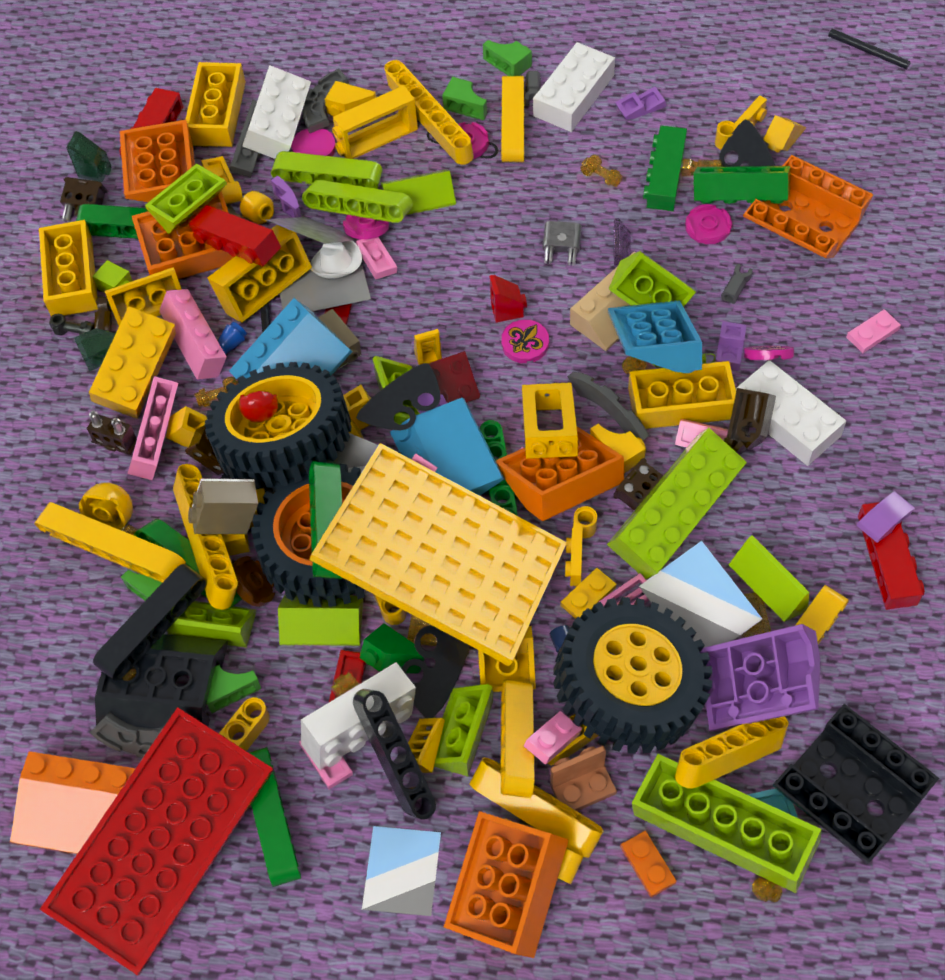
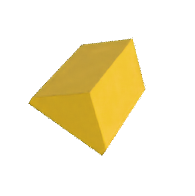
[105,267,182,326]

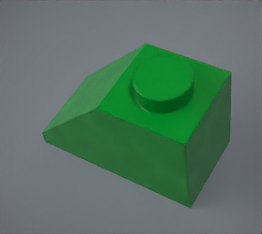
[359,623,425,674]

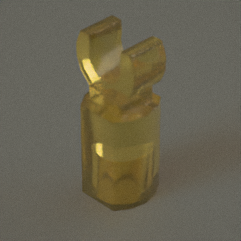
[681,159,722,176]

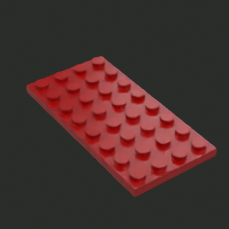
[39,707,274,975]

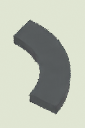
[302,69,349,133]
[567,371,649,441]
[90,712,164,758]

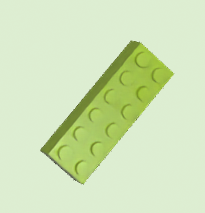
[607,427,747,579]
[632,754,822,893]

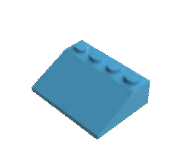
[229,298,353,379]
[608,301,702,373]
[390,398,504,496]

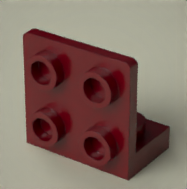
[428,351,480,403]

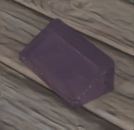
[613,218,631,268]

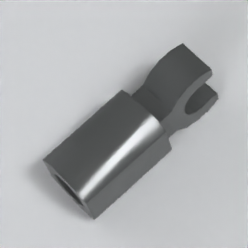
[525,71,541,106]
[721,264,752,304]

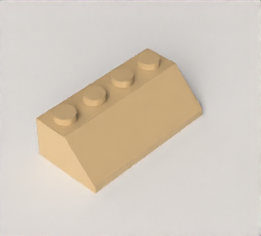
[570,252,636,351]

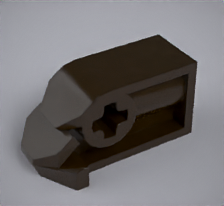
[724,388,776,455]

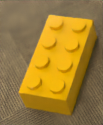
[185,62,246,147]
[39,220,98,316]
[207,225,312,323]
[89,306,176,419]
[628,361,736,429]

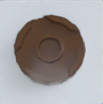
[232,556,275,607]

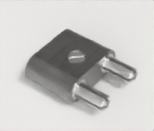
[542,221,582,266]

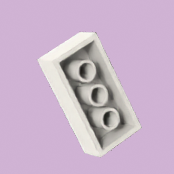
[533,42,615,132]
[242,65,311,159]
[736,360,846,466]
[301,663,416,770]

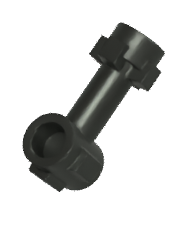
[49,314,95,339]

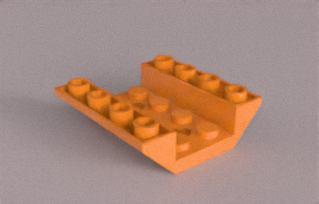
[743,155,873,259]

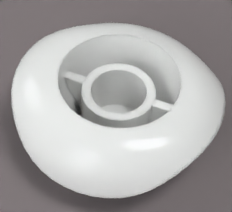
[310,241,362,279]

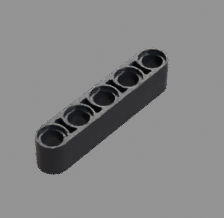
[93,564,207,681]
[353,689,436,820]

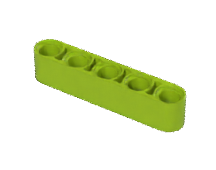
[271,151,383,189]
[302,180,413,223]

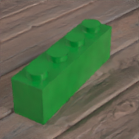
[643,125,687,211]
[694,166,790,204]

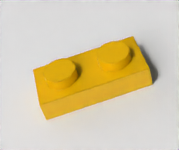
[560,568,616,619]

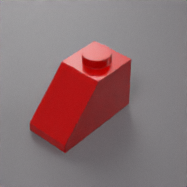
[489,275,527,323]

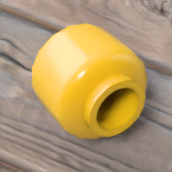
[240,191,274,224]

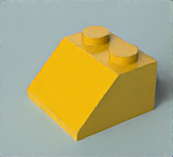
[478,626,536,692]

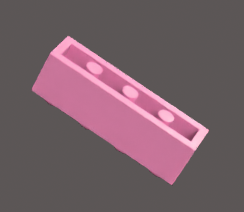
[159,289,226,380]
[128,376,178,480]

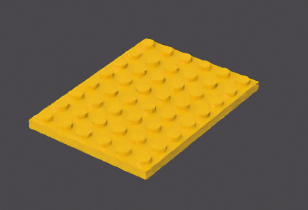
[309,443,567,666]

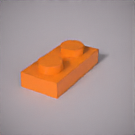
[620,830,677,898]

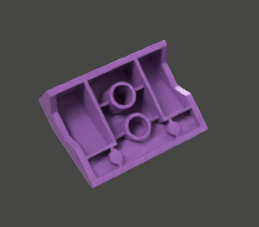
[700,624,820,732]

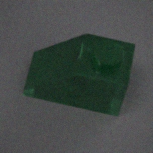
[66,131,111,182]
[74,328,116,371]

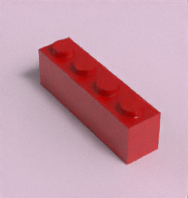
[119,87,183,155]
[189,205,281,267]
[858,502,925,610]

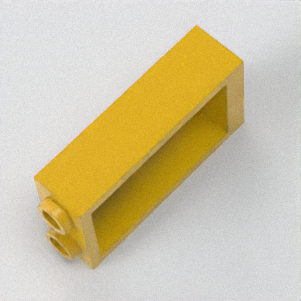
[332,85,418,159]
[522,383,578,459]

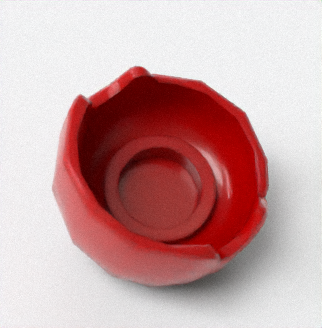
[239,391,278,423]

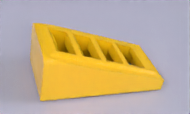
[414,329,442,365]
[408,718,445,773]

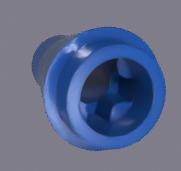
[218,321,247,355]

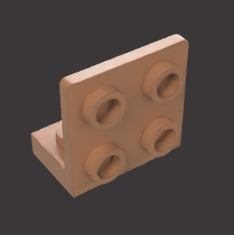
[550,746,617,811]

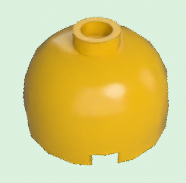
[79,482,133,530]

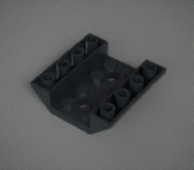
[95,634,228,729]
[773,704,939,865]

